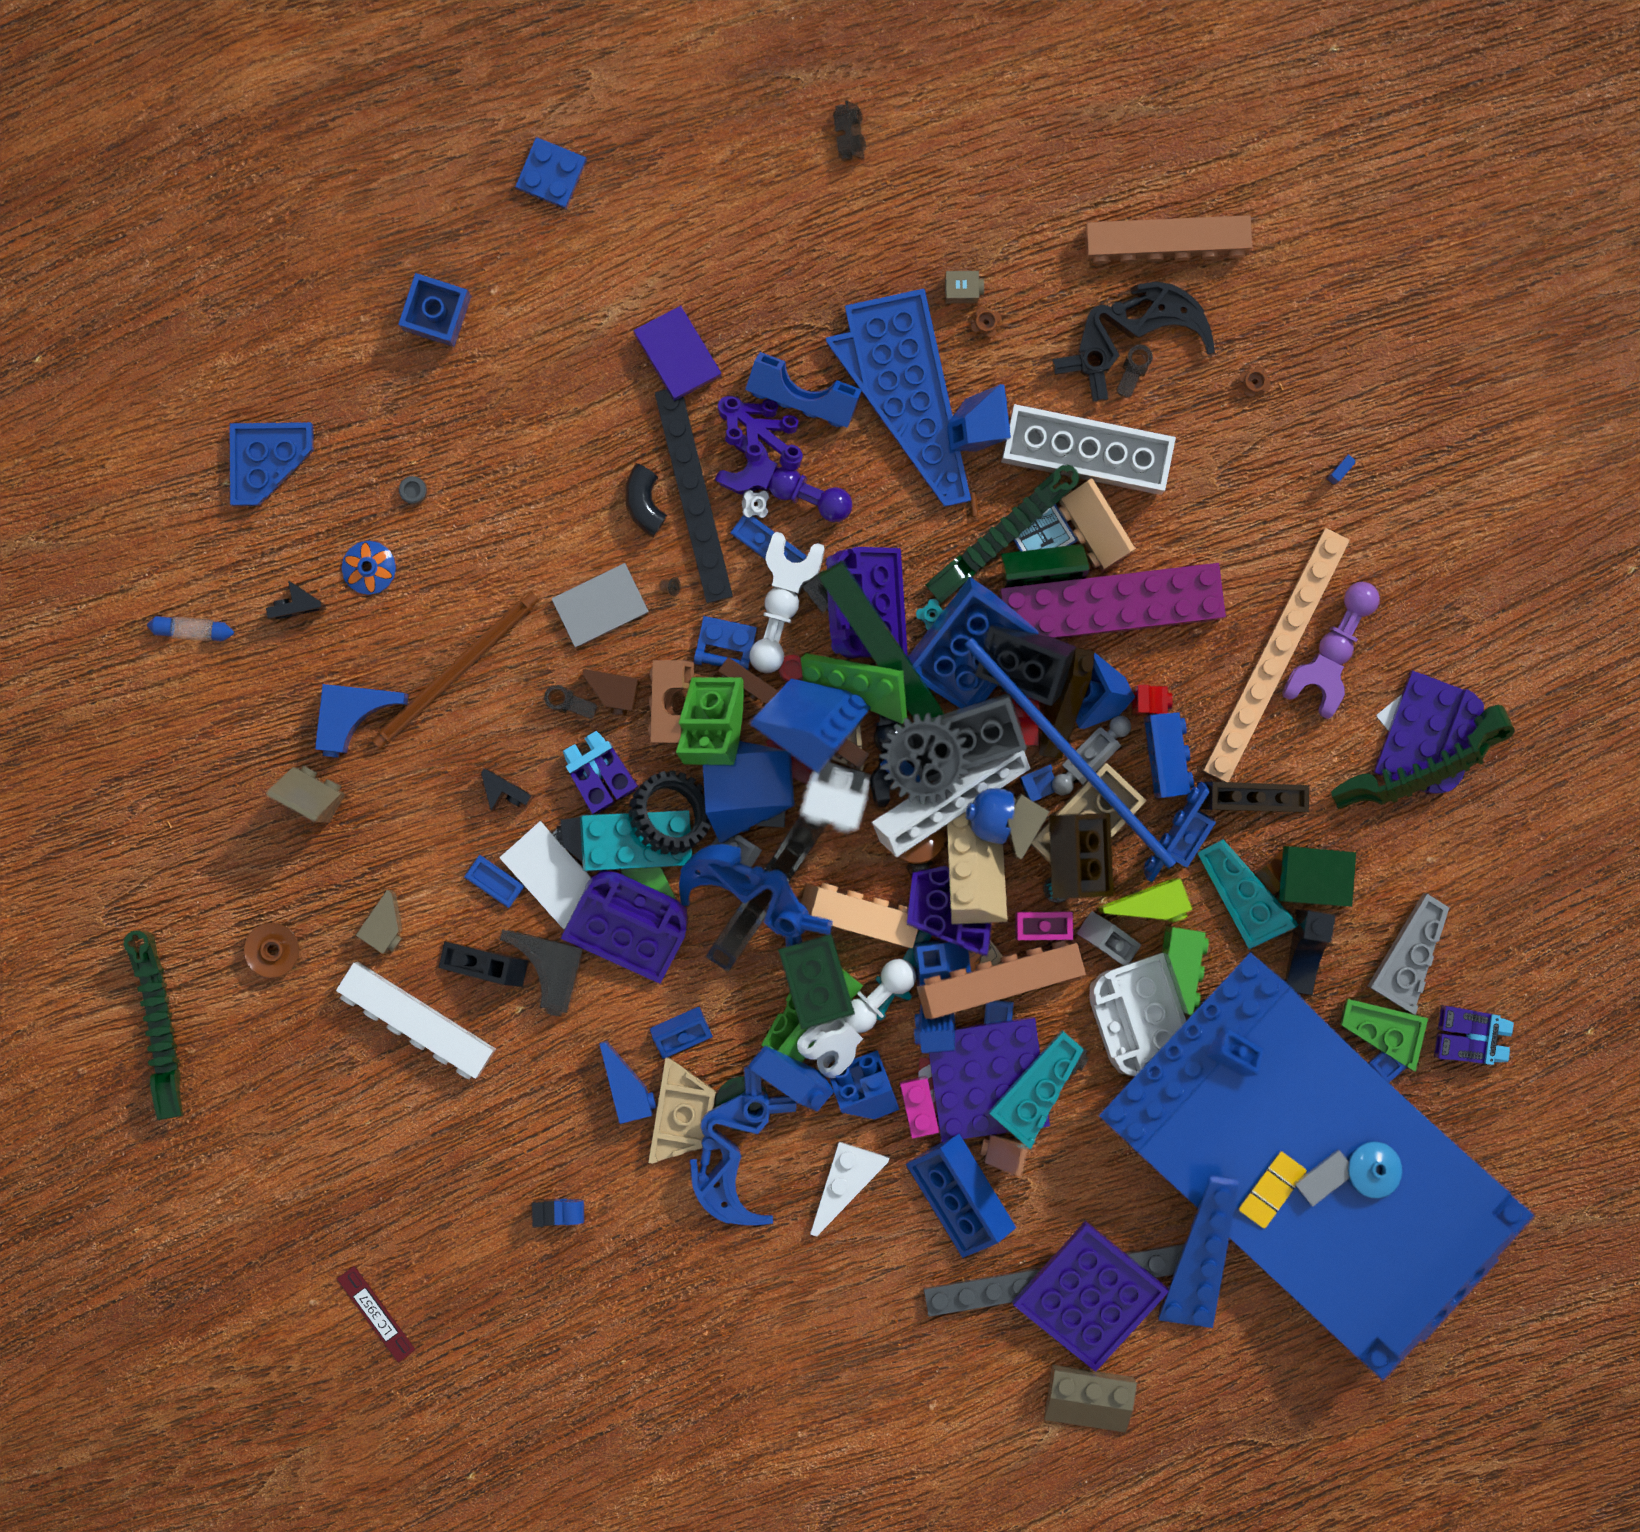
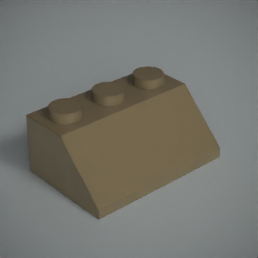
[1044,1364,1137,1433]

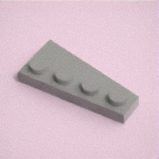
[1368,893,1449,1015]

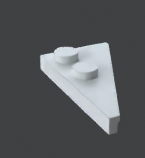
[810,1141,889,1236]

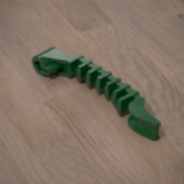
[925,465,1079,603]
[1331,705,1515,809]
[124,930,183,1121]

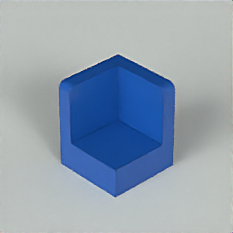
[1019,764,1055,802]

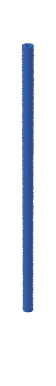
[964,637,1176,869]

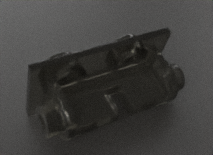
[833,100,866,161]

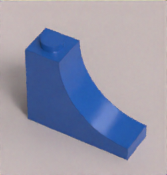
[315,684,409,758]

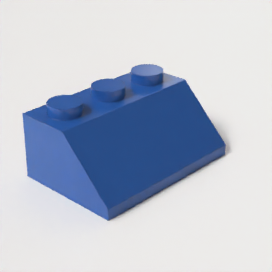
[1144,712,1194,799]

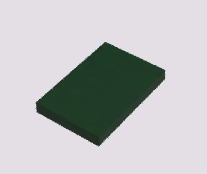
[1279,846,1356,907]
[778,934,855,1030]

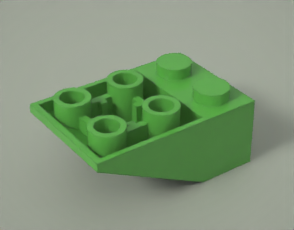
[1162,926,1209,1015]

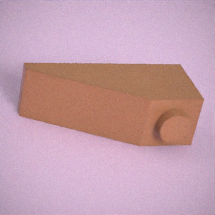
[980,1134,1028,1177]

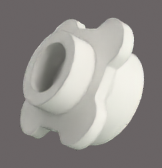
[742,490,769,518]

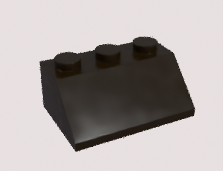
[1049,813,1114,899]

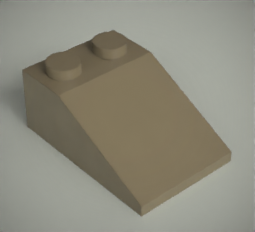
[266,765,345,823]

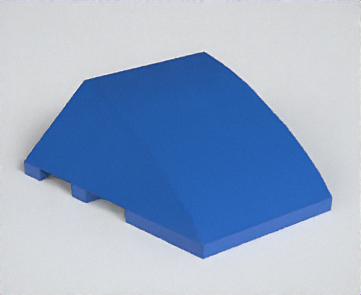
[703,741,794,843]

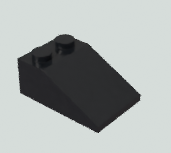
[975,625,1076,706]

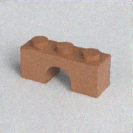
[648,660,694,744]

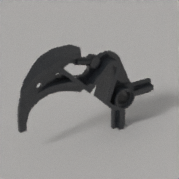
[1052,282,1215,402]

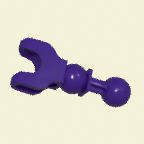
[715,434,853,522]

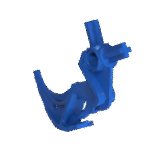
[679,844,833,947]
[689,1067,796,1225]

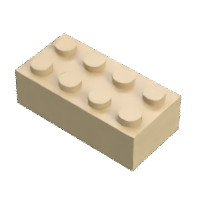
[1031,763,1146,864]

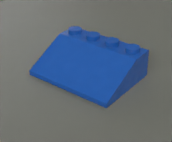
[908,577,1039,709]
[750,678,871,773]

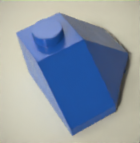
[1076,653,1135,729]

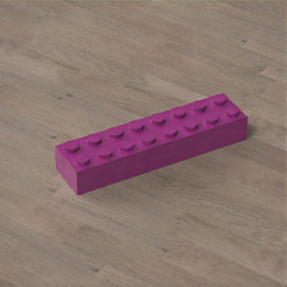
[999,563,1226,639]

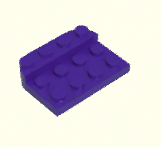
[826,547,908,659]
[1373,670,1484,794]
[561,870,688,984]

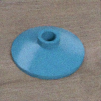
[1348,1142,1402,1198]

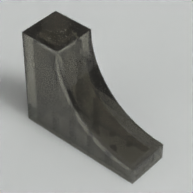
[500,929,584,1017]

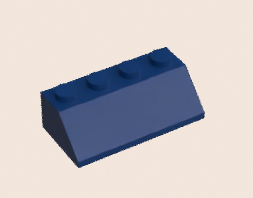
[906,1134,1016,1258]

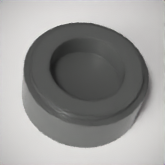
[399,476,427,504]

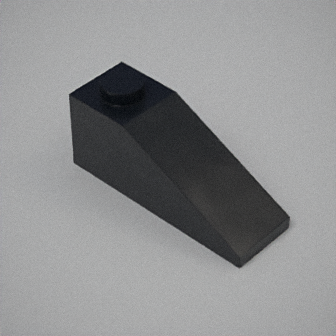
[438,941,529,987]

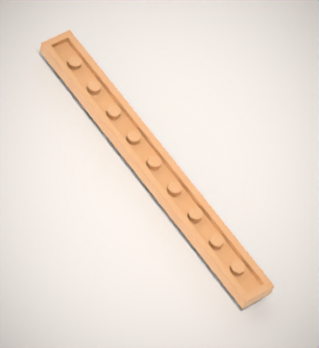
[1202,528,1350,782]

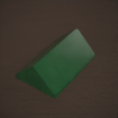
[1001,544,1089,588]

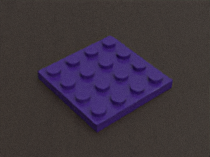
[929,1017,1050,1142]
[1012,1221,1169,1372]

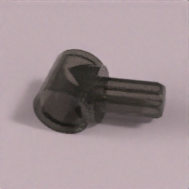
[1116,344,1153,398]
[544,685,597,719]

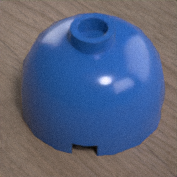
[966,788,1014,844]

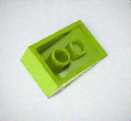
[1097,878,1192,923]

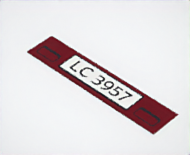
[337,1266,416,1363]

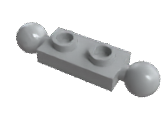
[1052,716,1131,796]

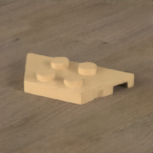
[648,1057,716,1164]

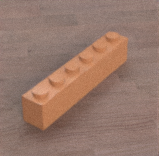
[1084,215,1252,264]
[917,940,1086,1019]

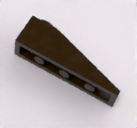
[1039,648,1095,759]
[1197,782,1309,812]

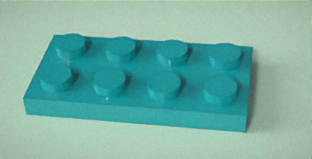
[580,810,692,871]

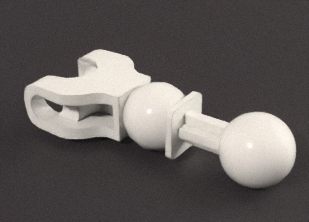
[749,532,825,673]
[797,959,916,1078]

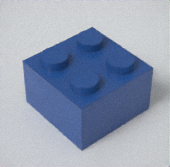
[398,273,471,347]

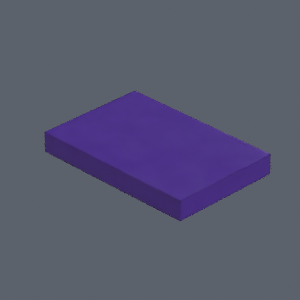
[633,306,722,401]

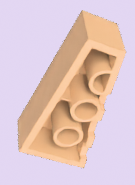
[801,883,918,948]

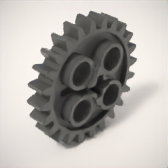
[880,713,971,804]

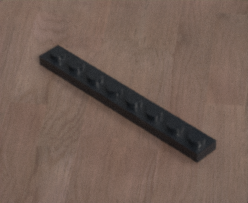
[654,389,733,604]

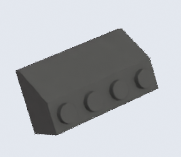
[910,693,1027,781]

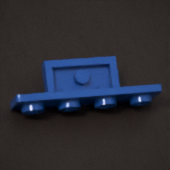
[1144,782,1216,882]

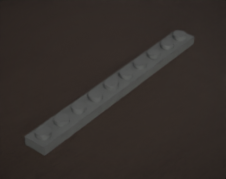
[924,1243,1185,1317]

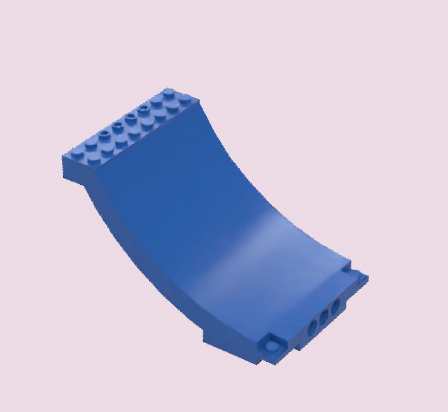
[1099,953,1535,1381]

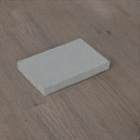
[551,563,649,648]

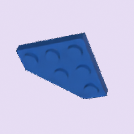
[230,422,314,506]

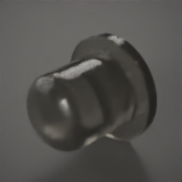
[659,577,681,596]

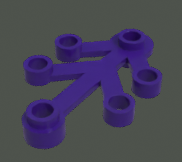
[717,396,803,470]

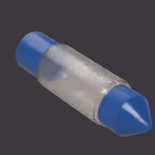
[147,616,234,642]

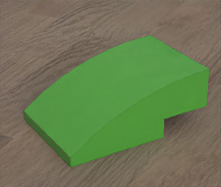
[676,677,744,765]

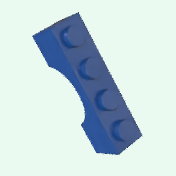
[745,352,862,428]

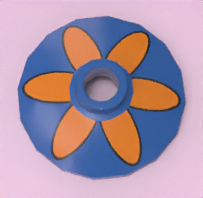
[342,541,396,595]

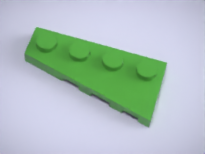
[801,653,907,724]

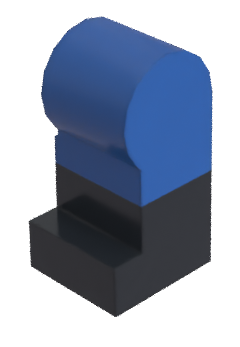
[532,1198,584,1228]

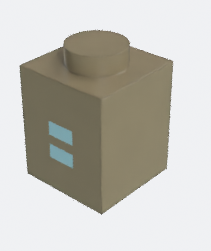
[945,271,984,304]

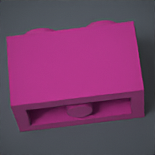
[1015,911,1073,940]
[900,1076,939,1138]

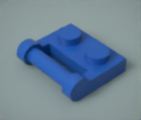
[694,616,757,670]

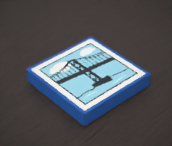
[1013,504,1078,551]

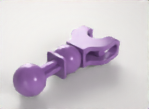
[1282,582,1380,719]

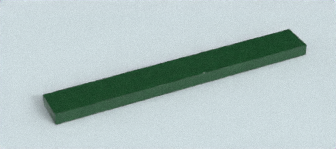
[818,560,945,721]

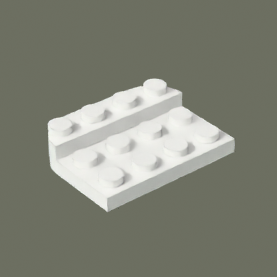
[1089,953,1186,1076]

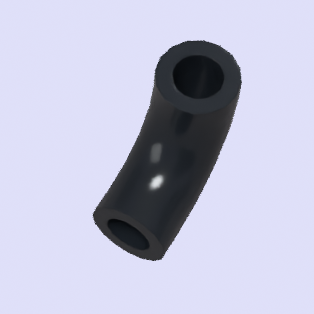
[625,463,668,538]

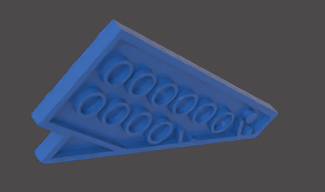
[826,288,971,507]

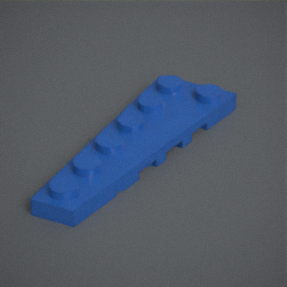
[1159,1176,1238,1328]

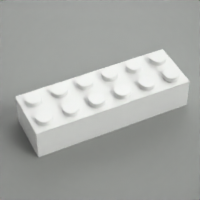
[1001,404,1176,495]
[801,762,871,832]

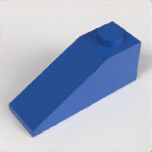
[600,1041,657,1124]
[748,1046,834,1111]

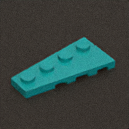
[1197,839,1299,949]
[988,1030,1084,1150]

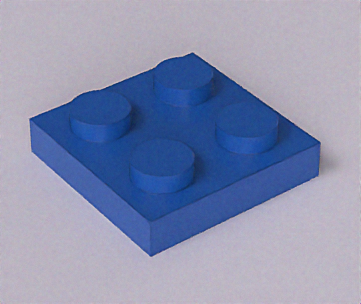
[515,137,587,209]

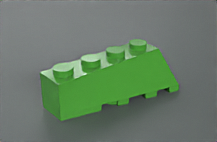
[761,968,863,1062]

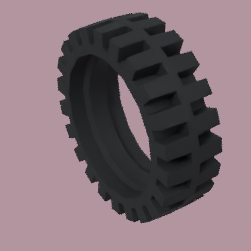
[629,771,711,855]

